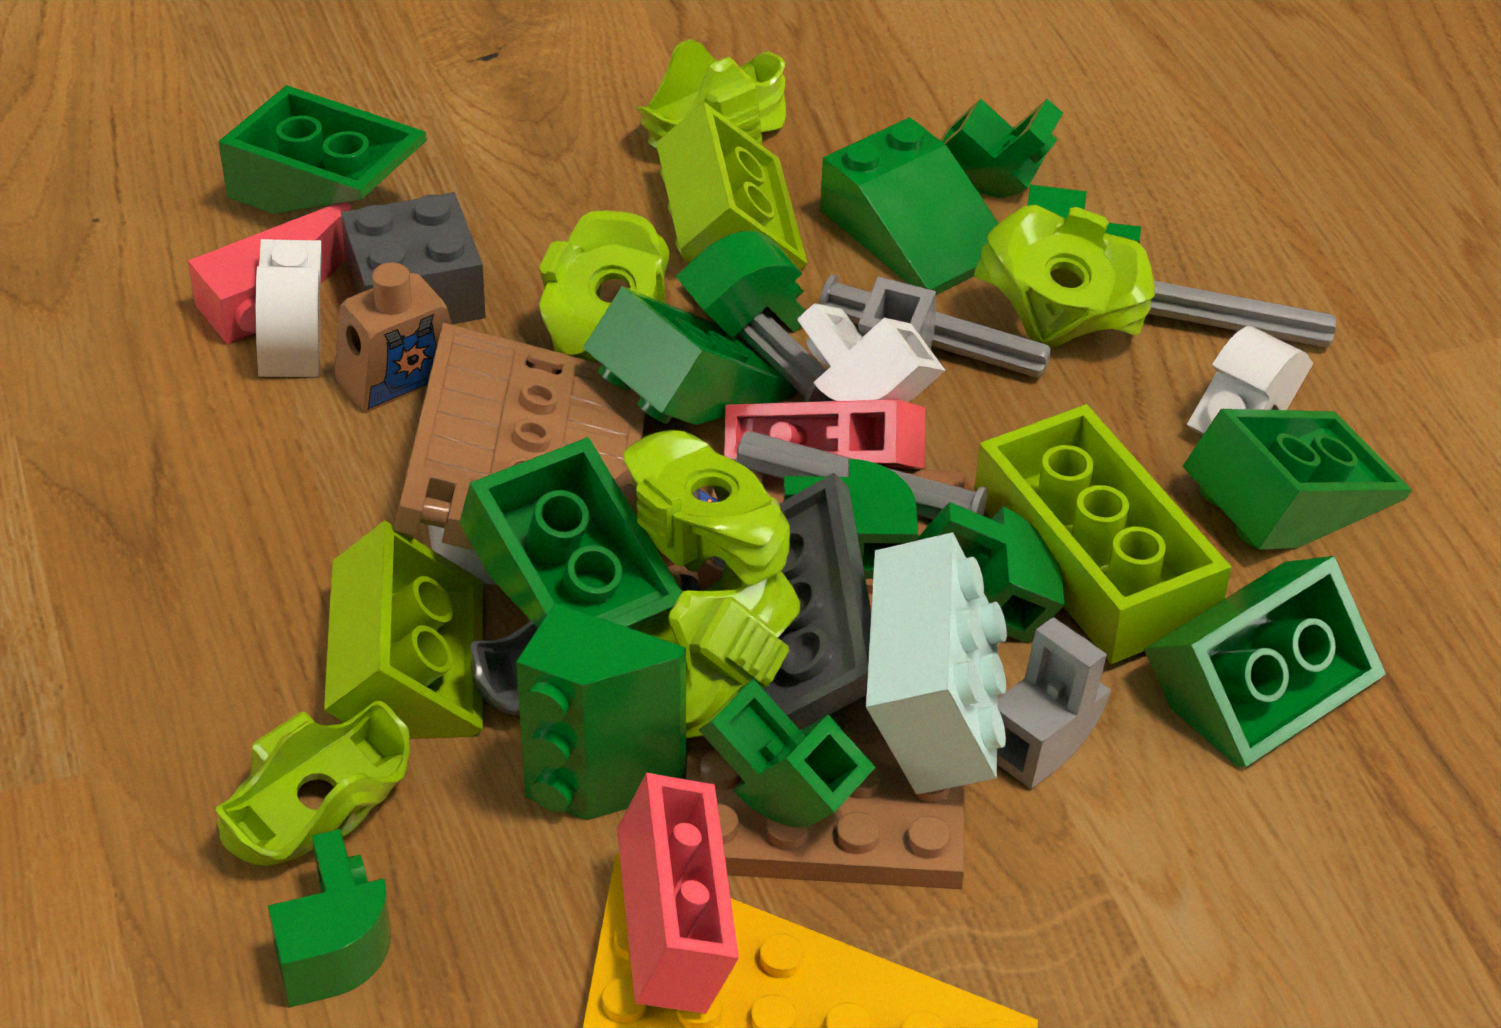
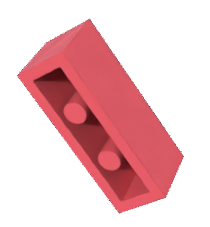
[617,773,739,1014]

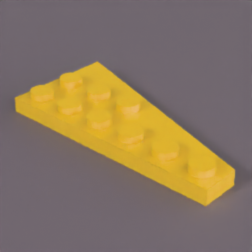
[583,853,1038,1028]

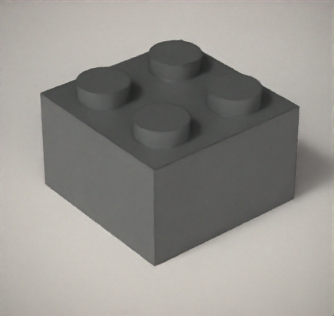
[340,192,486,324]

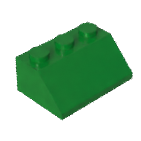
[1144,556,1386,767]
[516,602,686,820]

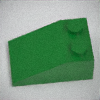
[218,85,427,214]
[820,117,999,295]
[583,286,797,425]
[1182,409,1412,550]
[459,437,682,629]

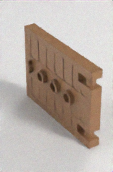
[393,322,645,551]

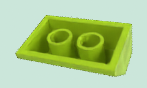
[656,101,808,270]
[324,520,483,739]

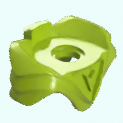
[635,39,786,151]
[974,205,1155,348]
[539,210,670,363]
[623,430,790,586]
[636,563,800,738]
[215,701,410,866]

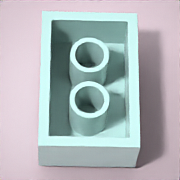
[866,532,1007,795]

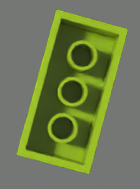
[974,404,1232,664]

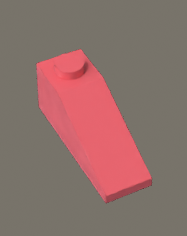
[188,202,351,345]
[724,399,926,469]

